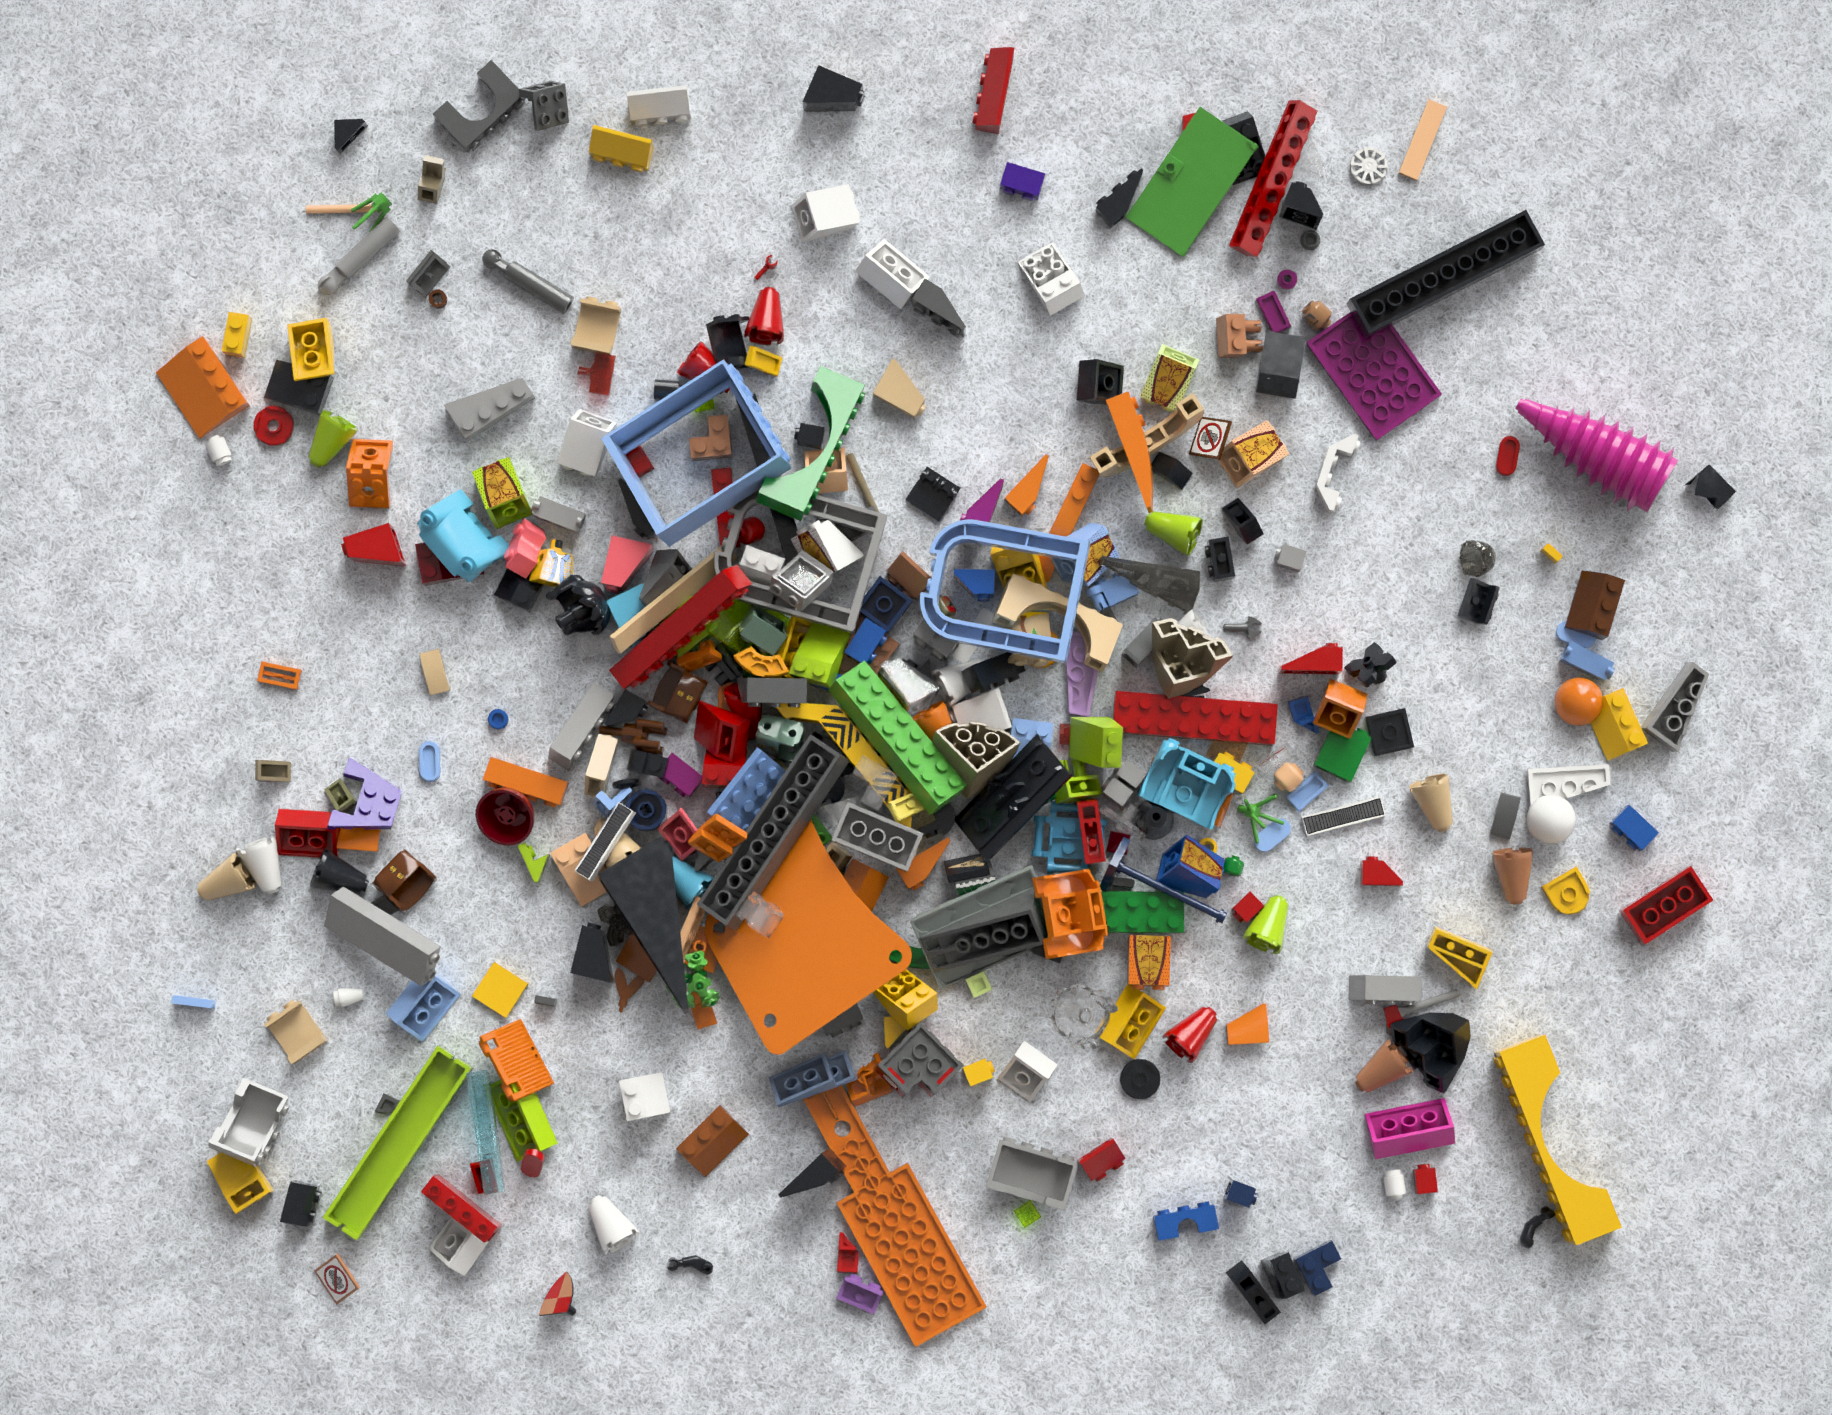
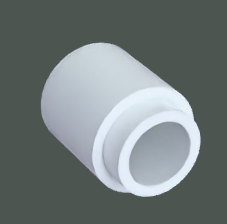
[205,435,232,467]
[1383,1169,1406,1200]

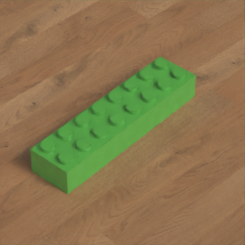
[828,661,967,815]

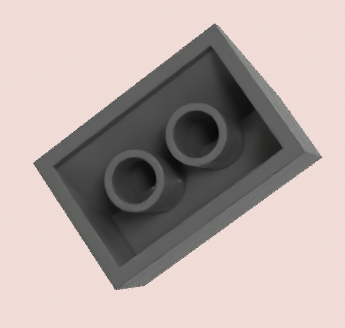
[737,678,807,707]

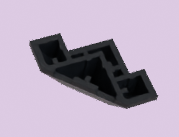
[1390,1012,1471,1094]

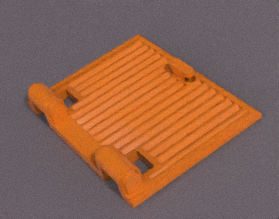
[478,1019,555,1102]

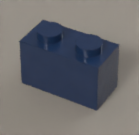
[1223,1179,1258,1208]

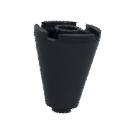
[1133,800,1174,840]
[310,849,369,894]

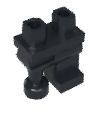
[705,626,762,687]

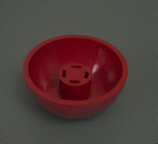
[475,787,535,846]

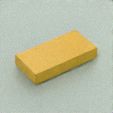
[745,346,782,377]

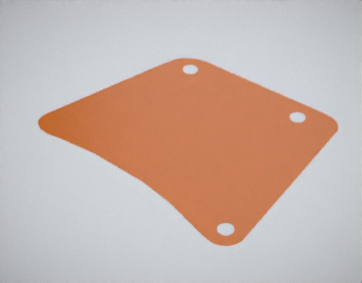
[705,820,912,1055]

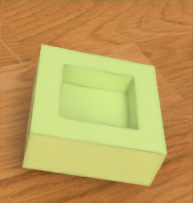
[966,971,992,998]

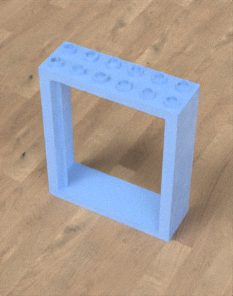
[601,359,792,547]

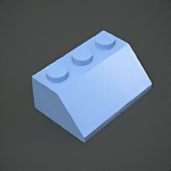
[386,974,461,1042]

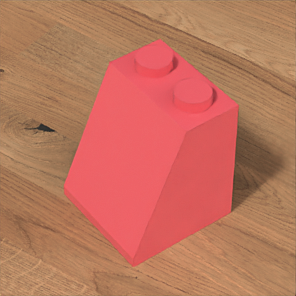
[601,536,654,594]

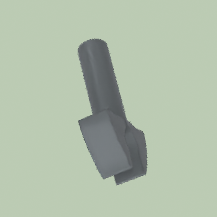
[1223,616,1262,639]

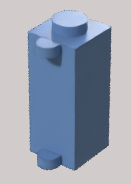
[1559,641,1615,682]

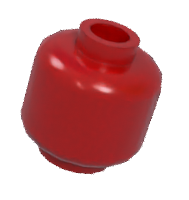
[738,517,765,545]

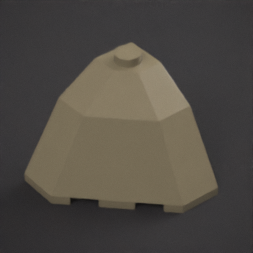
[1152,618,1233,699]

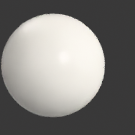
[1527,795,1576,844]

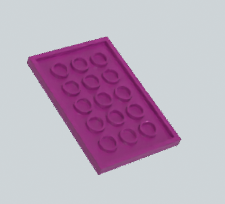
[1306,312,1442,441]

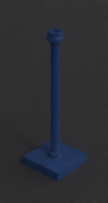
[1100,837,1227,924]

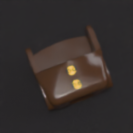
[647,661,708,723]
[372,849,437,914]

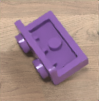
[836,1274,883,1314]

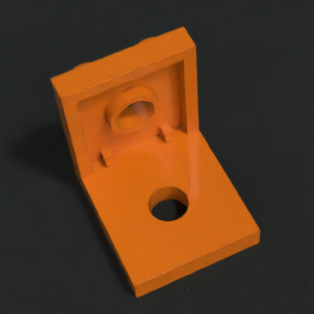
[346,439,393,508]

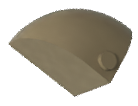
[933,721,1020,799]

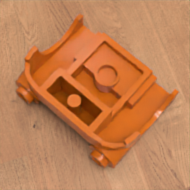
[1032,869,1108,959]

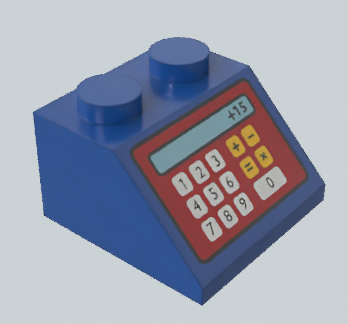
[954,569,995,602]

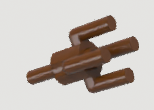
[599,719,668,755]

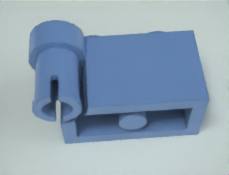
[1085,570,1139,612]

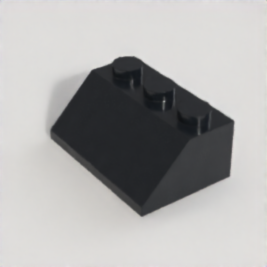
[1279,181,1323,230]

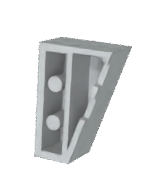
[1349,975,1422,1005]

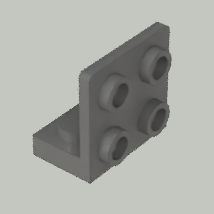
[519,81,569,131]

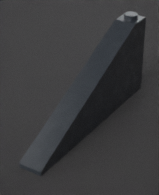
[598,837,688,1014]

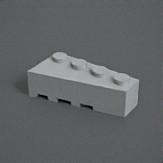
[548,682,615,771]

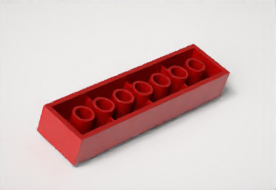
[609,565,752,689]
[1113,691,1278,746]

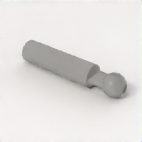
[318,216,400,295]

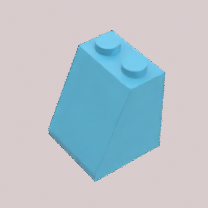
[607,584,648,648]

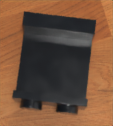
[706,314,749,369]

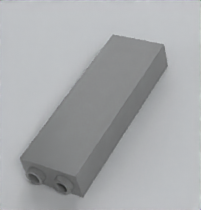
[324,887,441,986]

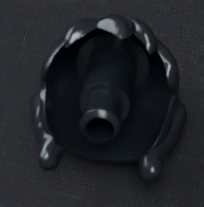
[546,575,610,635]

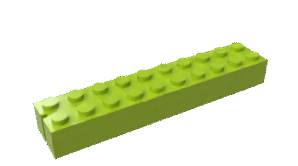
[322,1046,474,1240]

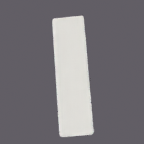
[952,608,994,663]

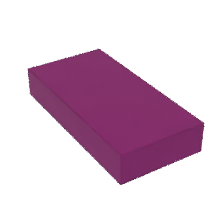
[1256,291,1291,333]

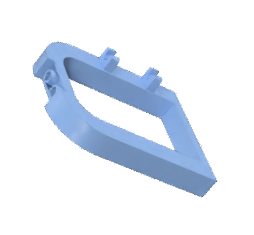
[920,520,1090,663]

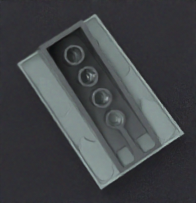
[910,865,1048,990]

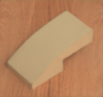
[420,648,450,695]

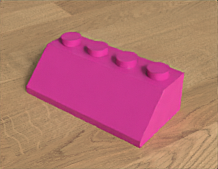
[1365,1098,1455,1160]

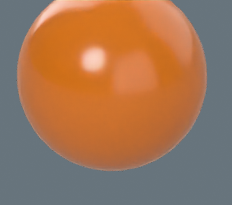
[1554,677,1603,726]

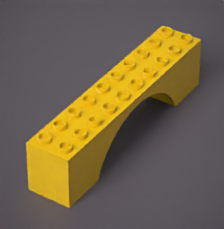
[1493,1035,1622,1245]

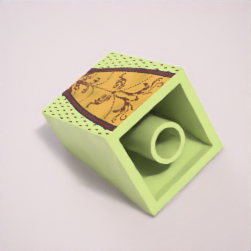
[1140,344,1199,412]

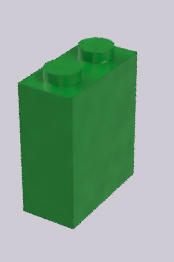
[1313,728,1371,783]

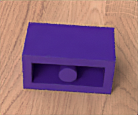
[1000,162,1045,201]

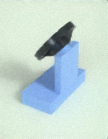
[593,779,641,818]

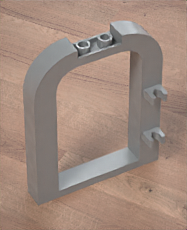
[714,489,887,634]

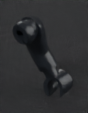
[1520,1206,1556,1248]
[667,1255,713,1275]

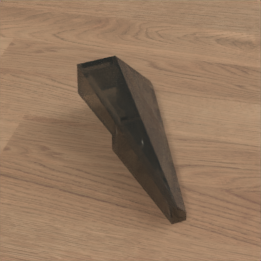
[1099,556,1200,615]

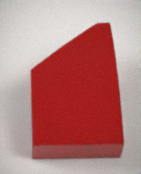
[837,1232,859,1274]

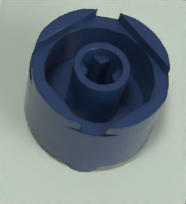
[626,789,668,831]

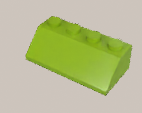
[484,1079,558,1162]

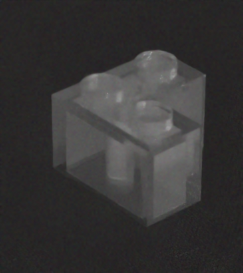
[853,755,898,812]

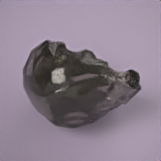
[1459,540,1496,577]

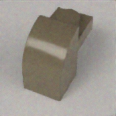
[417,155,446,204]

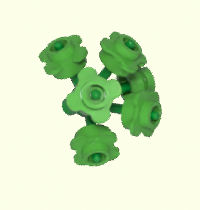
[666,951,720,1009]

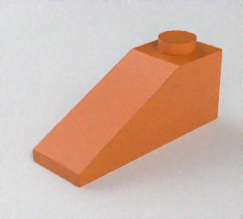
[1004,454,1049,517]
[896,837,951,891]

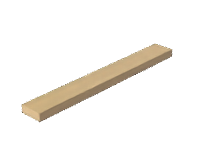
[610,545,737,654]

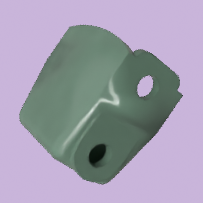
[755,715,805,763]

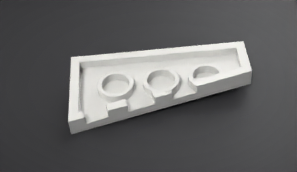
[1527,764,1611,806]

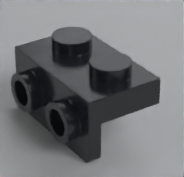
[1458,578,1500,625]

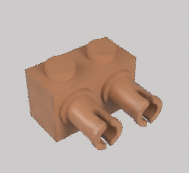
[1216,314,1263,358]

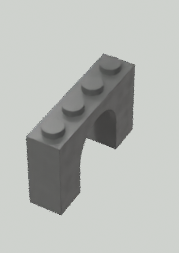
[433,60,526,152]

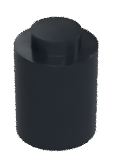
[654,379,683,400]

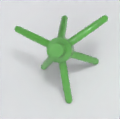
[1237,793,1284,844]

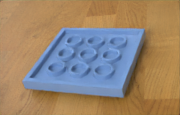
[707,747,786,831]

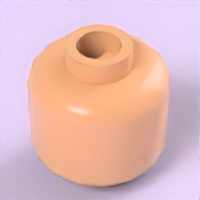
[1274,762,1304,792]

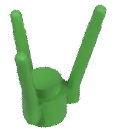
[351,192,392,232]

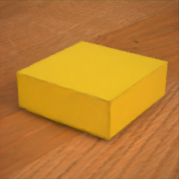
[1540,543,1563,564]

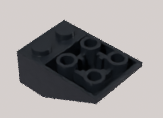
[1222,111,1265,185]

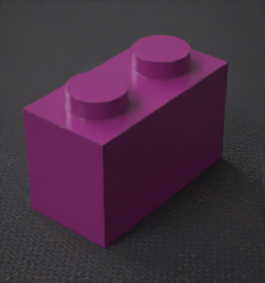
[658,752,702,797]

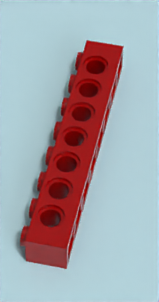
[1229,100,1318,257]

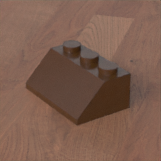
[1564,570,1625,640]

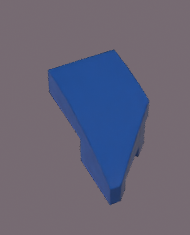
[1287,695,1320,734]

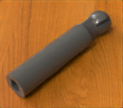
[482,249,574,314]

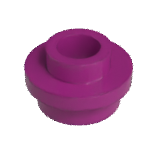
[1277,269,1297,290]

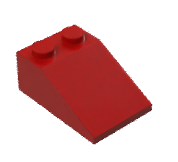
[1278,643,1343,675]

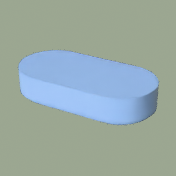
[1556,621,1596,648]
[419,741,440,782]
[1254,819,1291,852]

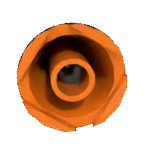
[912,700,952,743]

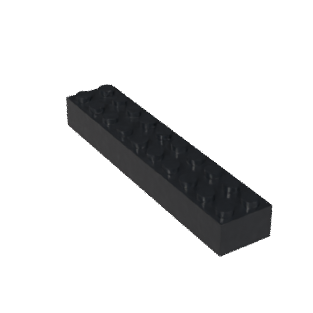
[1347,210,1545,339]

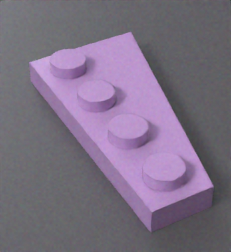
[1066,632,1098,717]

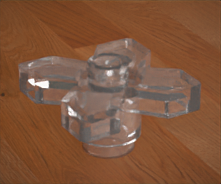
[1099,802,1146,841]

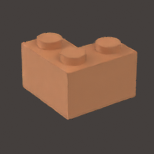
[689,414,732,461]

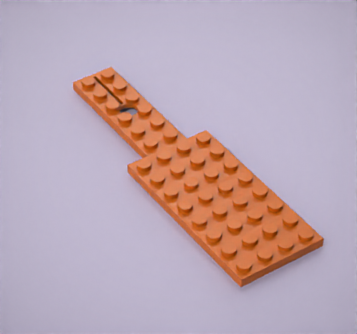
[803,1085,987,1347]

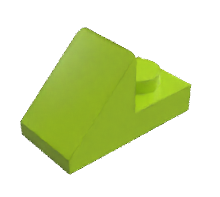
[518,843,550,883]

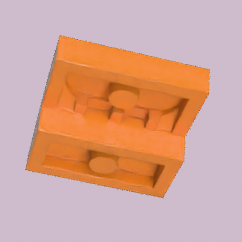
[688,813,747,863]

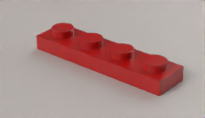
[711,467,741,548]

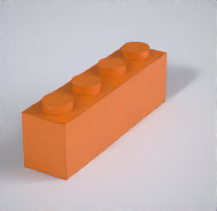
[483,757,569,808]

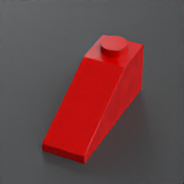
[1077,799,1106,864]

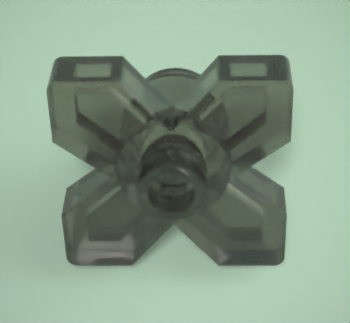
[597,904,634,946]

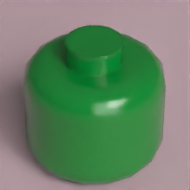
[1223,855,1244,877]

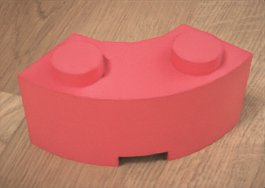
[504,519,546,578]

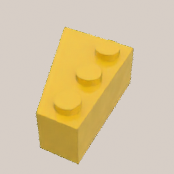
[1427,926,1493,990]

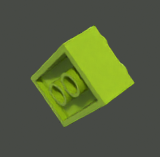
[789,622,851,689]

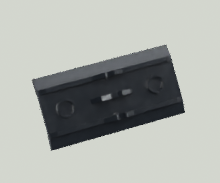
[955,734,1073,861]

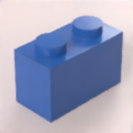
[844,618,888,665]
[1610,805,1659,851]

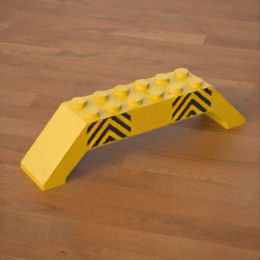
[775,703,913,828]

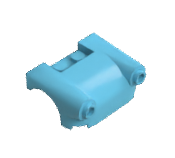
[417,489,509,582]
[1136,738,1236,829]

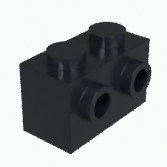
[1204,536,1235,582]

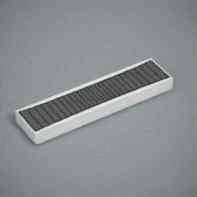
[1301,796,1385,837]
[575,802,636,882]

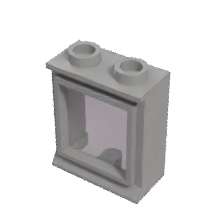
[769,550,834,611]

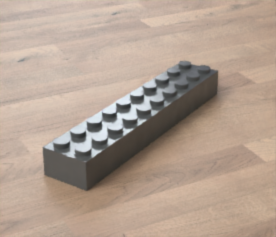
[697,734,850,930]

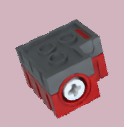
[874,1022,964,1098]

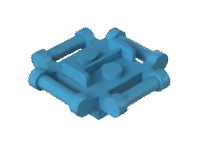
[1032,801,1107,874]

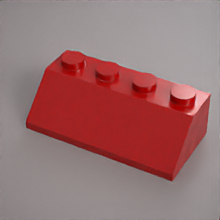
[972,47,1015,134]

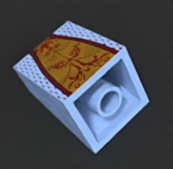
[1050,523,1120,586]

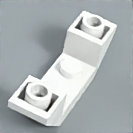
[1315,434,1360,514]

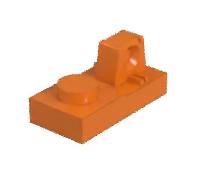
[677,639,722,672]
[686,990,717,1030]

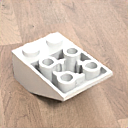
[1018,242,1085,316]

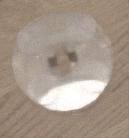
[736,891,784,938]

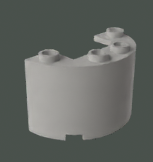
[208,1078,290,1167]
[986,1137,1078,1211]

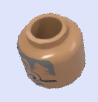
[1302,300,1332,330]

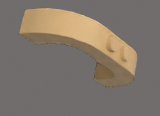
[1090,393,1204,477]

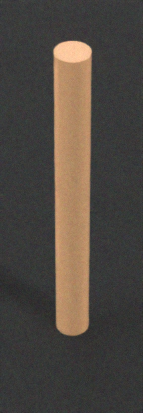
[306,204,382,214]

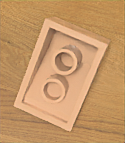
[550,833,607,907]

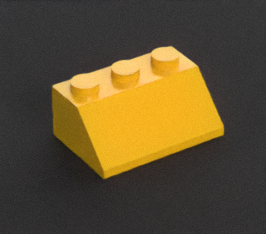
[589,125,654,172]
[1590,688,1648,761]
[1096,985,1166,1060]

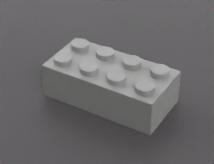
[832,802,923,872]

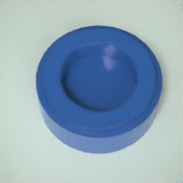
[488,709,509,730]

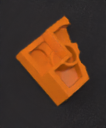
[337,828,381,852]
[1226,1004,1269,1045]

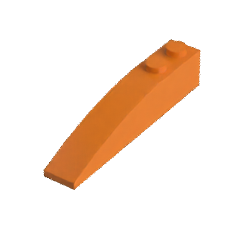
[1106,392,1153,513]
[1038,463,1100,582]

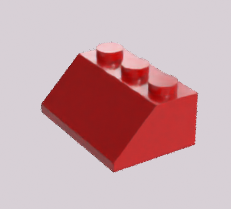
[275,809,340,858]

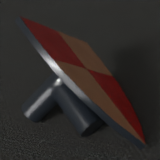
[539,1271,576,1316]

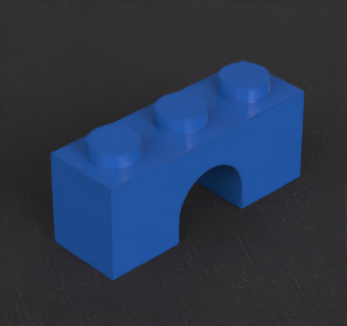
[1153,1201,1219,1241]

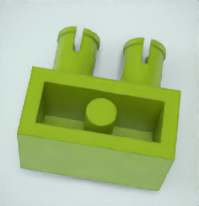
[1055,759,1102,804]

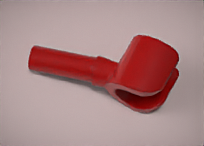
[754,255,778,280]

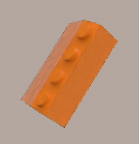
[156,336,250,439]

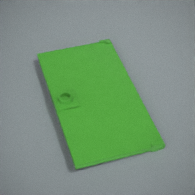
[1126,107,1259,257]

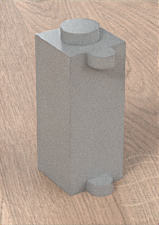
[531,496,586,534]

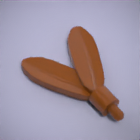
[614,968,645,1013]

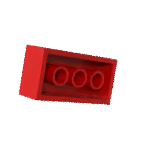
[1619,866,1713,945]

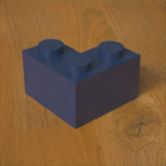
[1294,1240,1341,1296]

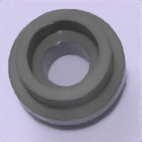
[1300,230,1320,251]

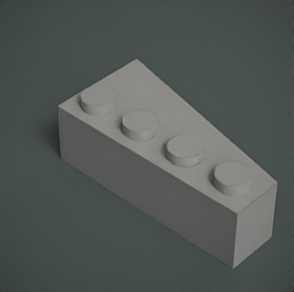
[444,378,535,441]
[1641,662,1709,752]

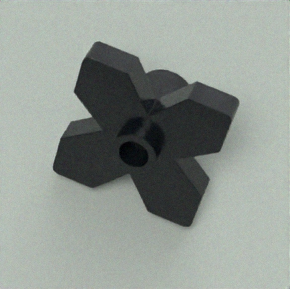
[1344,642,1397,688]

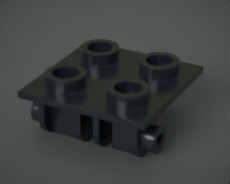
[905,466,961,522]

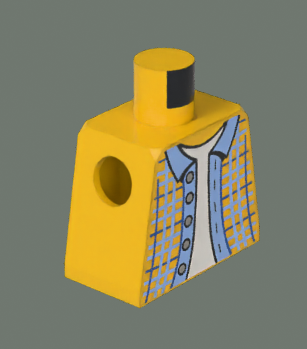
[530,539,573,588]

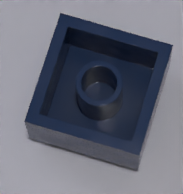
[860,576,913,634]

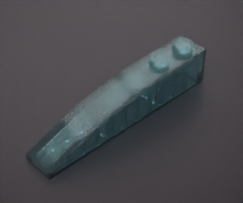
[466,1070,505,1195]

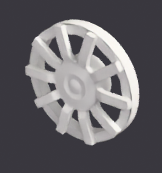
[1350,147,1388,185]

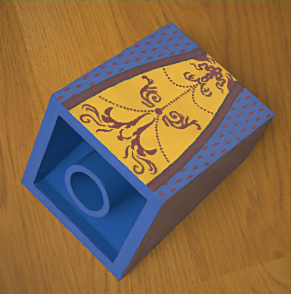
[1156,835,1225,898]

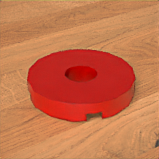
[253,406,294,446]

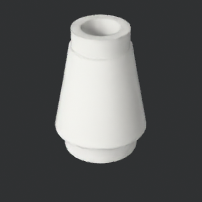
[333,988,363,1008]

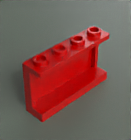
[421,1174,502,1243]

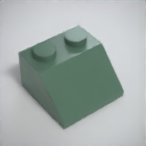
[739,604,787,656]

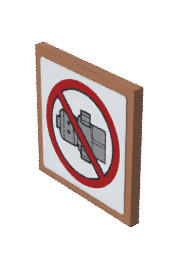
[314,1253,360,1305]

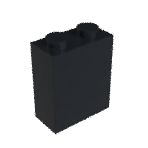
[1260,1252,1305,1299]

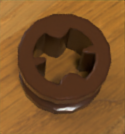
[429,289,447,309]

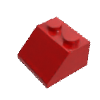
[1078,1138,1126,1182]

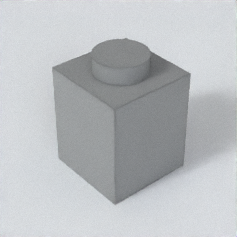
[1274,544,1307,572]

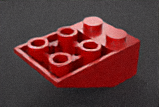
[694,700,751,763]

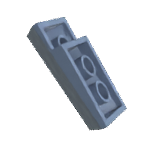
[769,1050,859,1108]

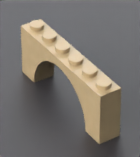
[992,573,1123,672]

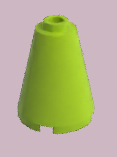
[308,410,358,468]
[1144,511,1203,556]
[1243,895,1289,954]

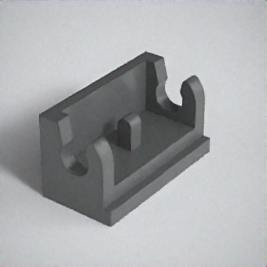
[406,250,450,298]

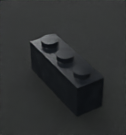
[961,652,1026,694]

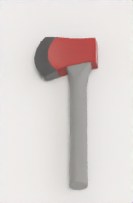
[1383,989,1459,1035]

